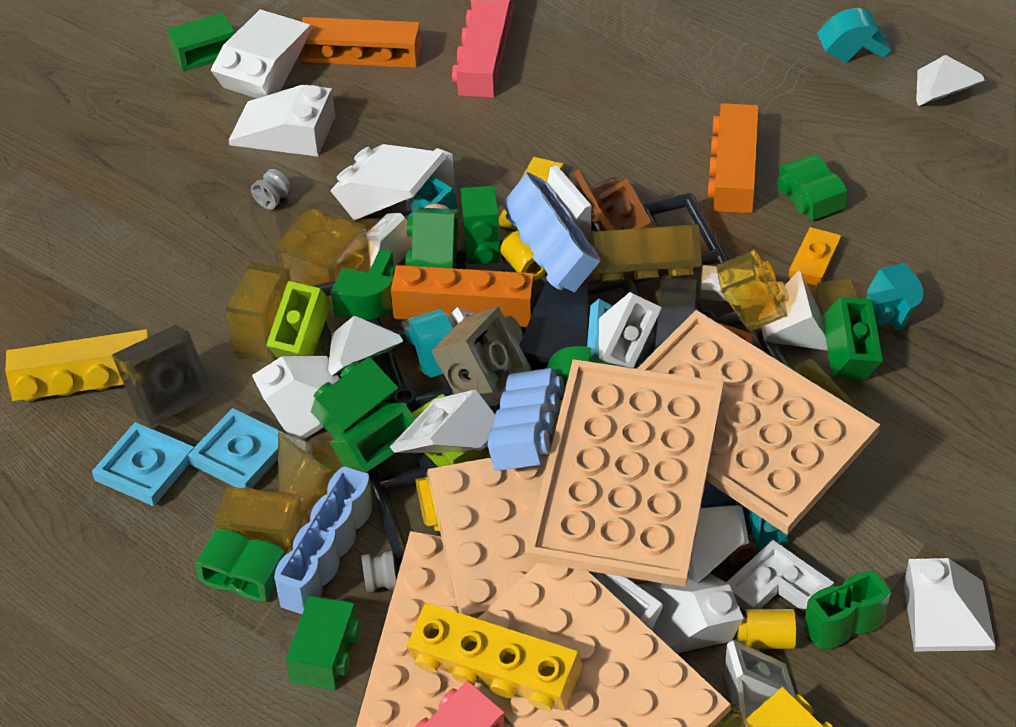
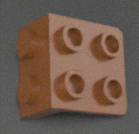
[573,169,656,250]

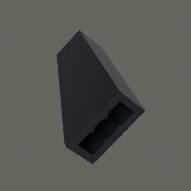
[519,277,588,371]
[655,277,697,350]

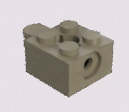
[432,306,531,407]

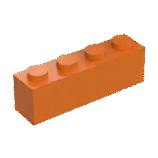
[299,17,421,68]
[708,103,758,213]
[391,265,534,327]

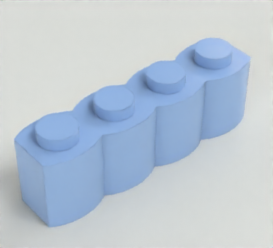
[503,172,601,292]
[488,368,565,471]
[275,466,372,614]

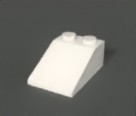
[210,9,313,98]
[229,85,335,156]
[330,144,446,220]

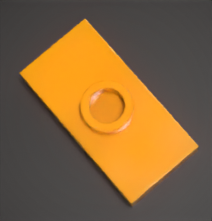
[788,227,842,287]

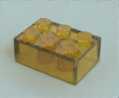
[589,224,702,282]

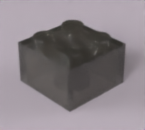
[112,325,214,426]

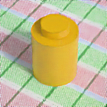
[500,230,546,281]
[737,609,796,649]

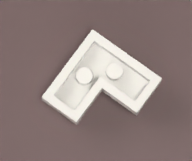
[726,540,834,613]

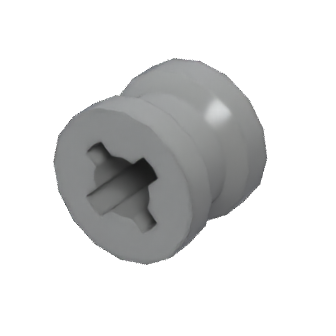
[251,169,292,210]
[361,551,396,593]

